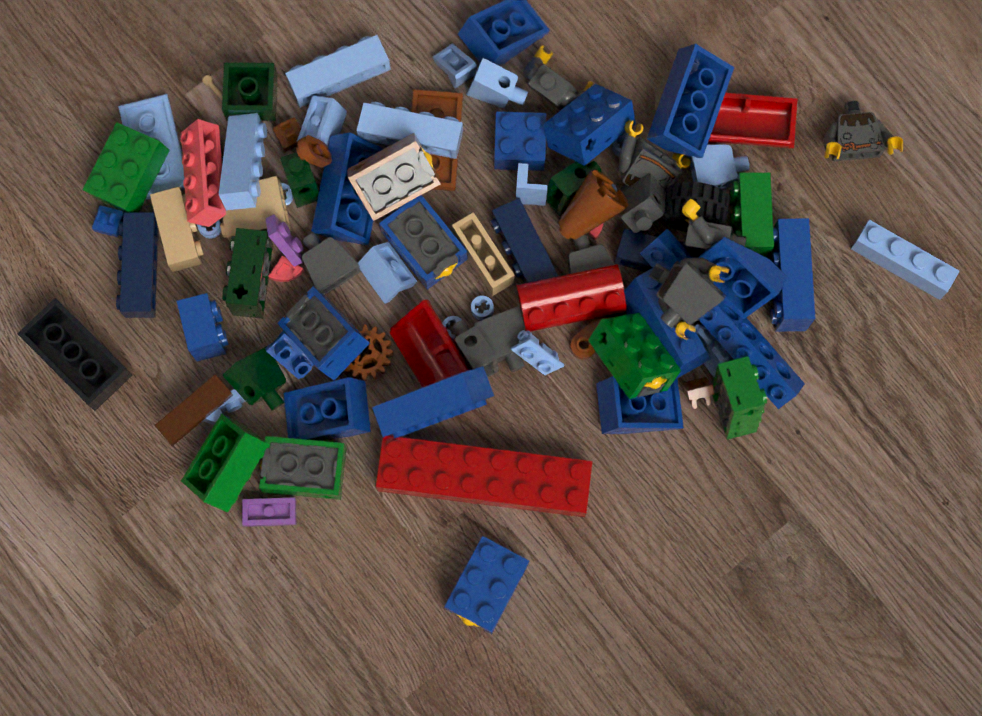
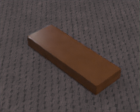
[154,374,233,446]

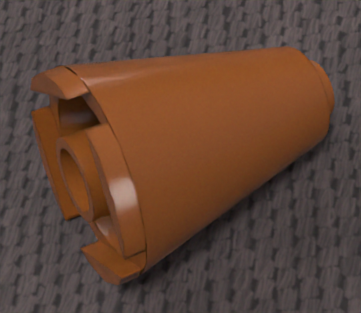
[558,170,629,240]

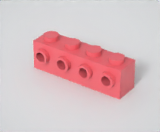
[180,119,226,227]

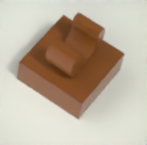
[272,117,301,152]
[681,377,714,409]

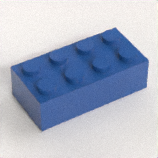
[770,218,815,332]
[372,366,494,439]

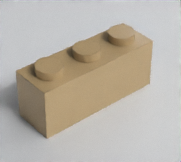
[150,186,204,272]
[452,212,515,296]

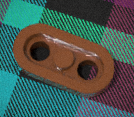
[296,135,332,168]
[570,316,608,360]

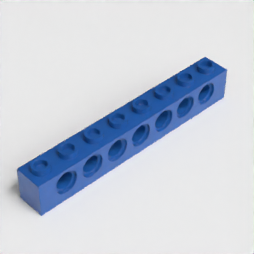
[640,229,805,409]

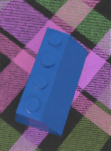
[646,44,734,158]
[311,132,383,245]
[624,268,711,379]

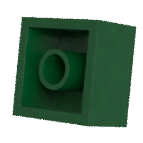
[222,62,278,121]

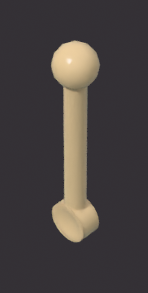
[203,75,223,100]

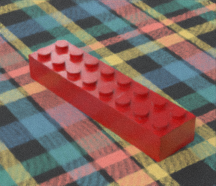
[376,436,593,517]

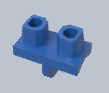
[265,330,314,379]

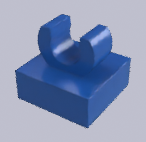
[92,205,124,237]

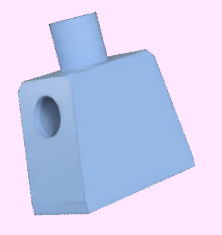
[467,58,528,108]
[687,145,749,190]

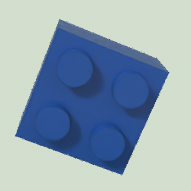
[494,112,546,171]
[177,293,229,362]

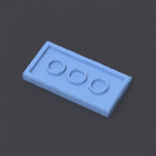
[118,94,185,200]

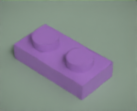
[265,214,303,266]
[242,498,296,527]

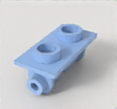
[694,324,732,378]
[511,330,564,375]

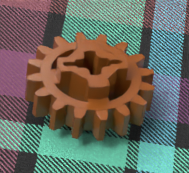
[344,324,393,381]

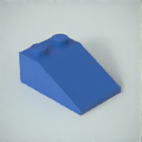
[458,0,550,66]
[697,237,787,320]
[596,376,684,434]
[284,377,371,441]

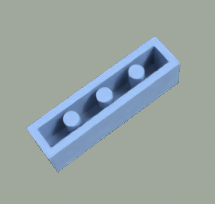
[285,35,390,108]
[357,102,463,159]
[219,113,267,210]
[851,220,960,300]

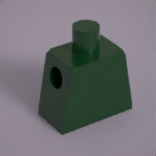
[280,152,319,208]
[546,161,602,216]
[223,346,286,411]

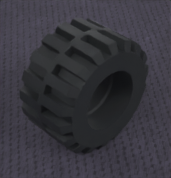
[662,182,730,232]

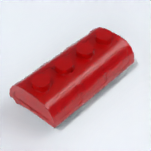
[708,93,798,149]
[516,264,626,332]
[389,299,471,388]

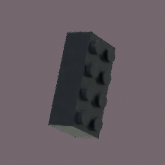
[17,298,133,411]

